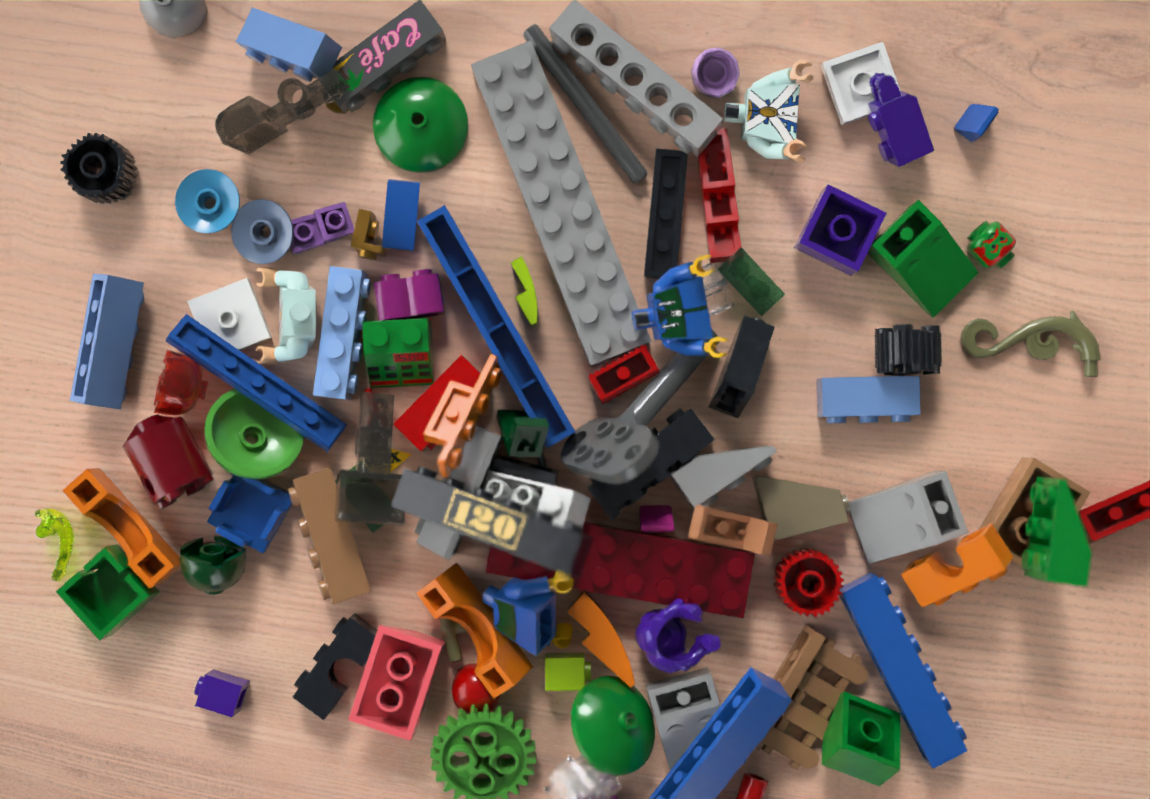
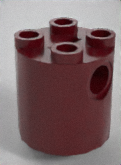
[123,414,214,510]

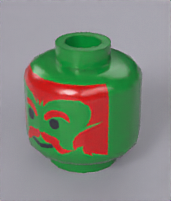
[967,221,1016,268]

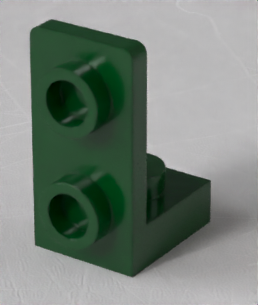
[496,410,549,457]

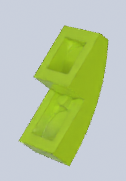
[511,256,538,328]

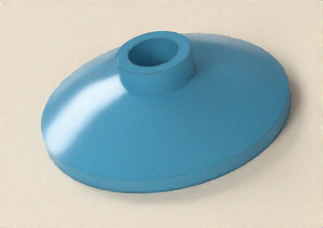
[175,169,240,234]

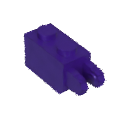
[868,73,935,167]

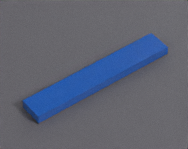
[166,314,347,453]

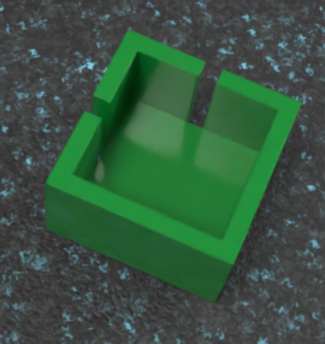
[56,544,160,641]

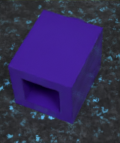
[194,669,250,717]

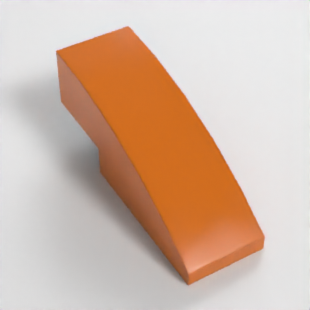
[567,590,635,688]

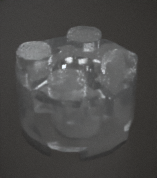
[543,755,622,799]

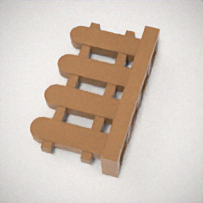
[755,624,868,770]

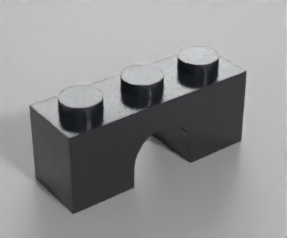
[292,614,377,720]

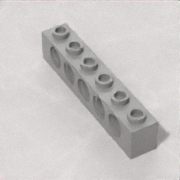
[549,0,723,157]

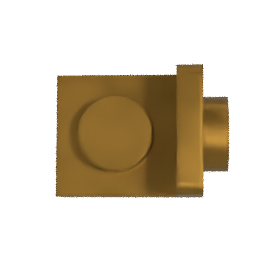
[350,209,387,261]

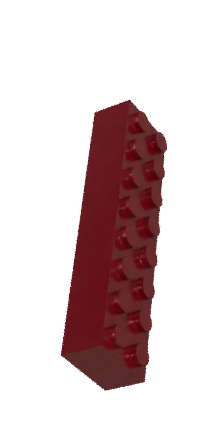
[485,521,755,619]

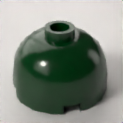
[180,536,246,595]

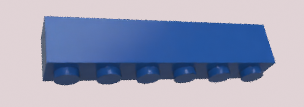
[839,572,968,769]
[649,667,792,799]

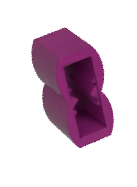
[374,269,445,321]

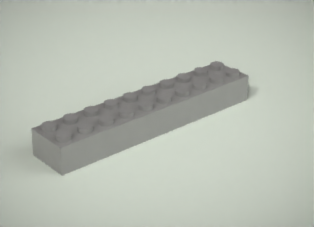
[471,40,652,367]

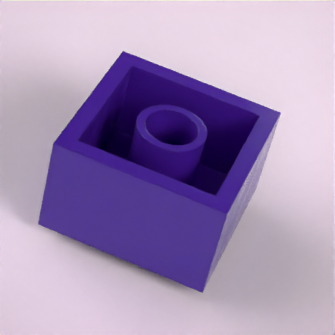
[794,184,887,276]

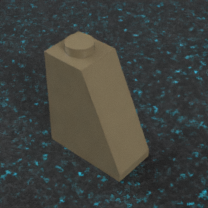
[752,476,851,541]

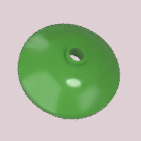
[204,389,304,479]

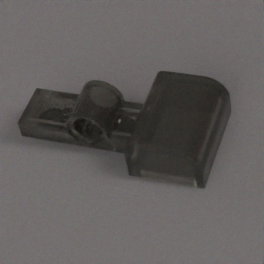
[215,69,350,155]
[335,392,405,526]

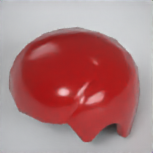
[451,663,500,714]

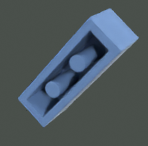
[236,7,342,82]
[816,376,921,423]

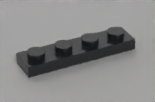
[644,149,688,279]

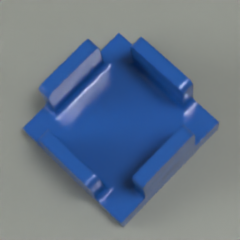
[207,474,292,553]

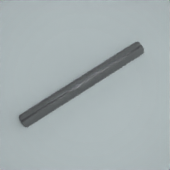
[524,24,648,184]

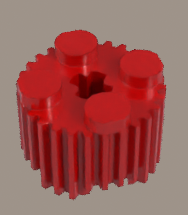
[773,548,844,617]

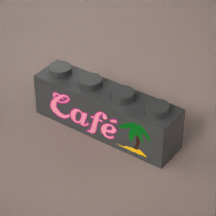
[320,0,446,114]

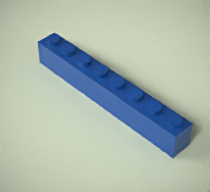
[417,205,575,448]

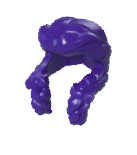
[635,598,721,673]

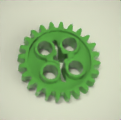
[430,704,536,799]

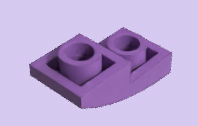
[290,202,354,255]

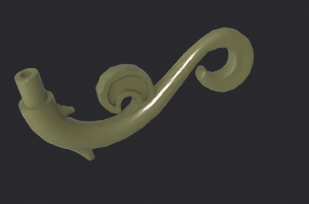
[960,311,1101,377]

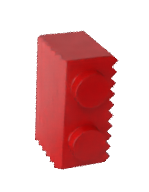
[588,344,660,405]

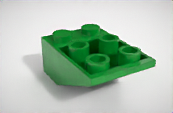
[867,199,979,318]
[1022,477,1092,587]

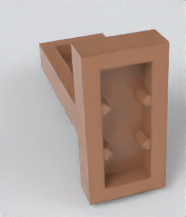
[688,504,778,556]

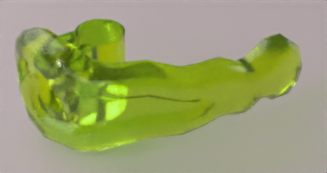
[34,508,74,582]

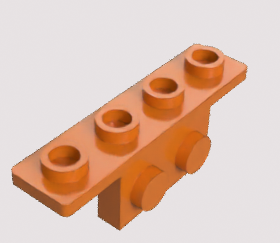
[423,354,502,479]

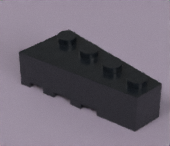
[587,408,715,520]

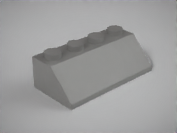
[415,425,503,560]

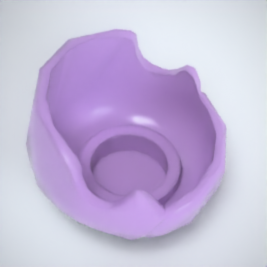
[691,48,740,98]

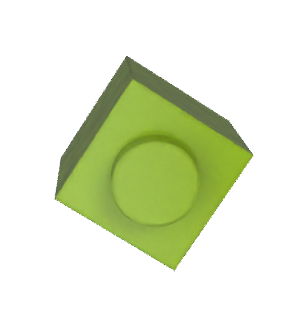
[545,653,591,691]

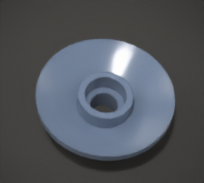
[231,199,294,264]

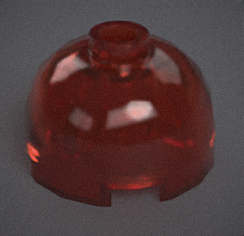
[153,350,208,416]

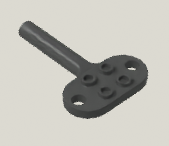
[560,330,720,484]

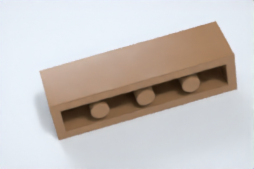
[288,467,371,605]

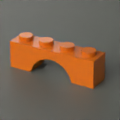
[62,468,180,588]
[416,562,534,698]

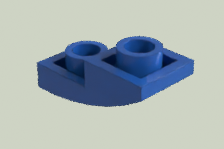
[382,179,420,251]

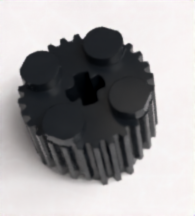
[60,133,137,204]
[875,324,942,376]

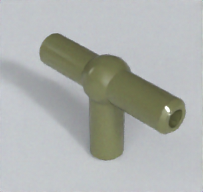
[439,618,474,663]

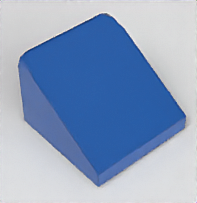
[954,104,999,142]

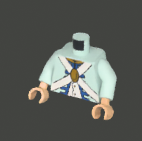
[724,60,813,164]
[256,268,316,367]

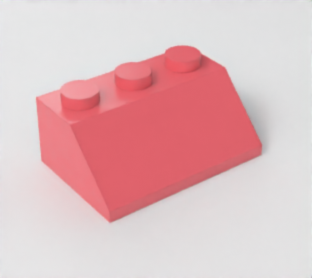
[348,625,446,741]

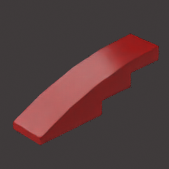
[697,128,743,263]

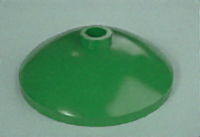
[373,77,468,173]
[571,676,655,776]

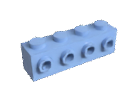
[313,266,371,400]

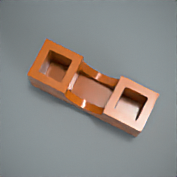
[901,523,1013,608]

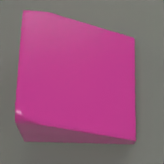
[640,505,674,532]

